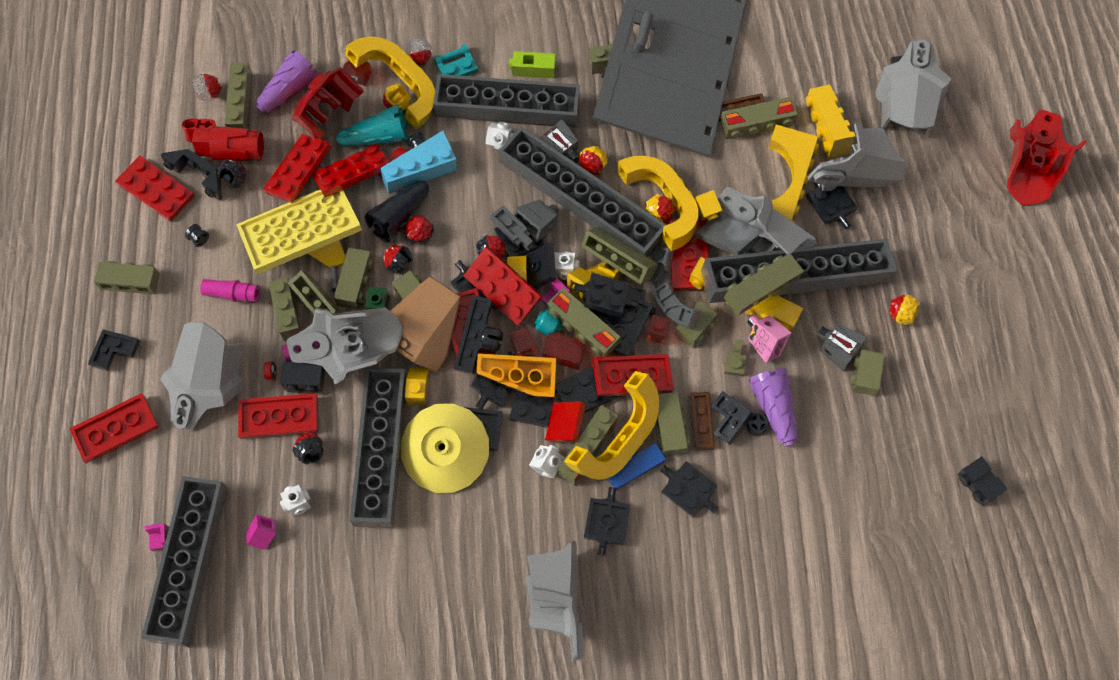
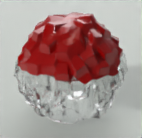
[404,38,433,66]
[192,73,222,102]

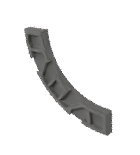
[651,246,699,330]

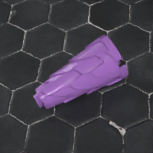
[256,49,319,114]
[749,368,798,447]

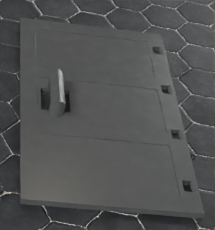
[592,0,746,157]

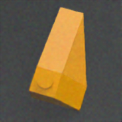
[477,354,556,397]

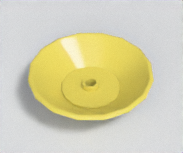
[401,404,489,493]

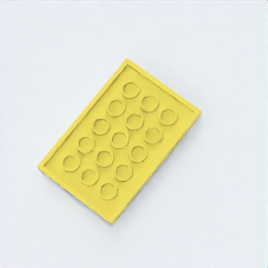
[236,190,362,274]

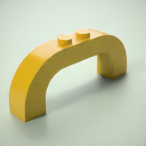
[345,37,435,130]
[618,156,698,251]
[564,371,659,480]

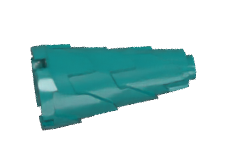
[336,105,409,147]

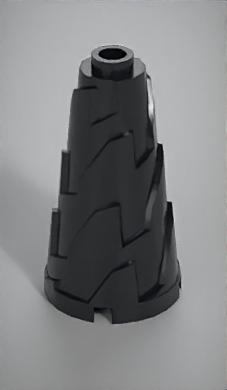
[364,181,430,243]

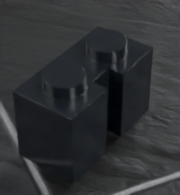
[281,362,326,394]
[958,456,1007,506]

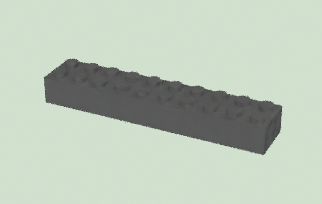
[498,126,666,257]
[701,239,898,303]

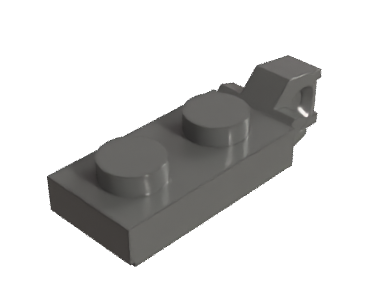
[489,205,534,250]

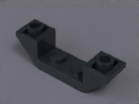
[160,149,222,200]

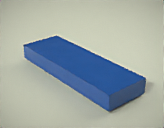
[607,443,666,490]

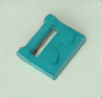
[434,44,478,76]

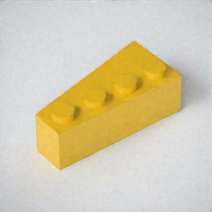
[806,85,856,159]

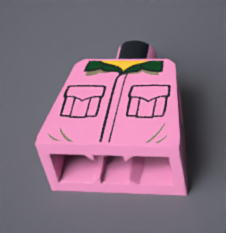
[747,315,791,363]

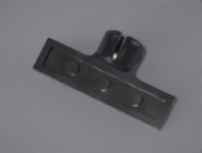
[453,295,503,375]

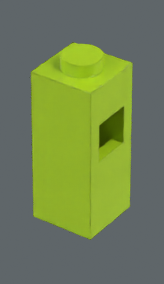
[509,51,556,78]

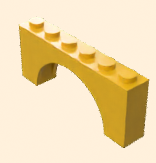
[769,125,819,223]

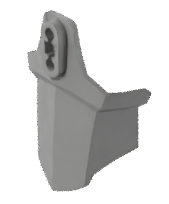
[875,39,951,138]
[808,122,906,191]
[718,187,817,256]
[287,307,403,384]
[160,322,245,431]
[525,541,584,664]

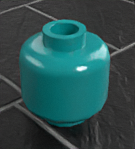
[534,309,563,337]

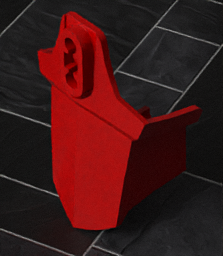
[291,67,364,141]
[1006,110,1087,206]

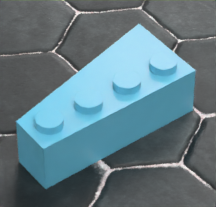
[381,131,457,194]

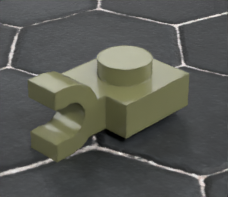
[724,340,746,376]

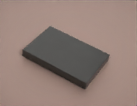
[696,213,762,255]

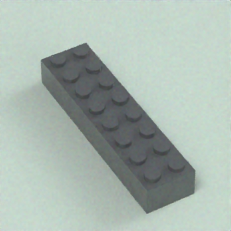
[433,74,580,127]
[350,368,407,528]
[141,476,227,648]

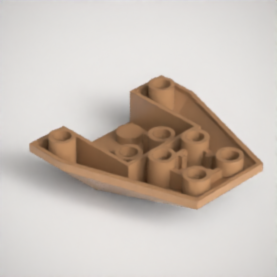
[391,276,461,372]

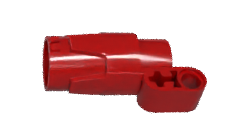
[181,118,264,161]

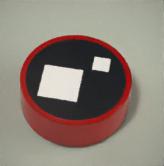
[263,361,277,381]

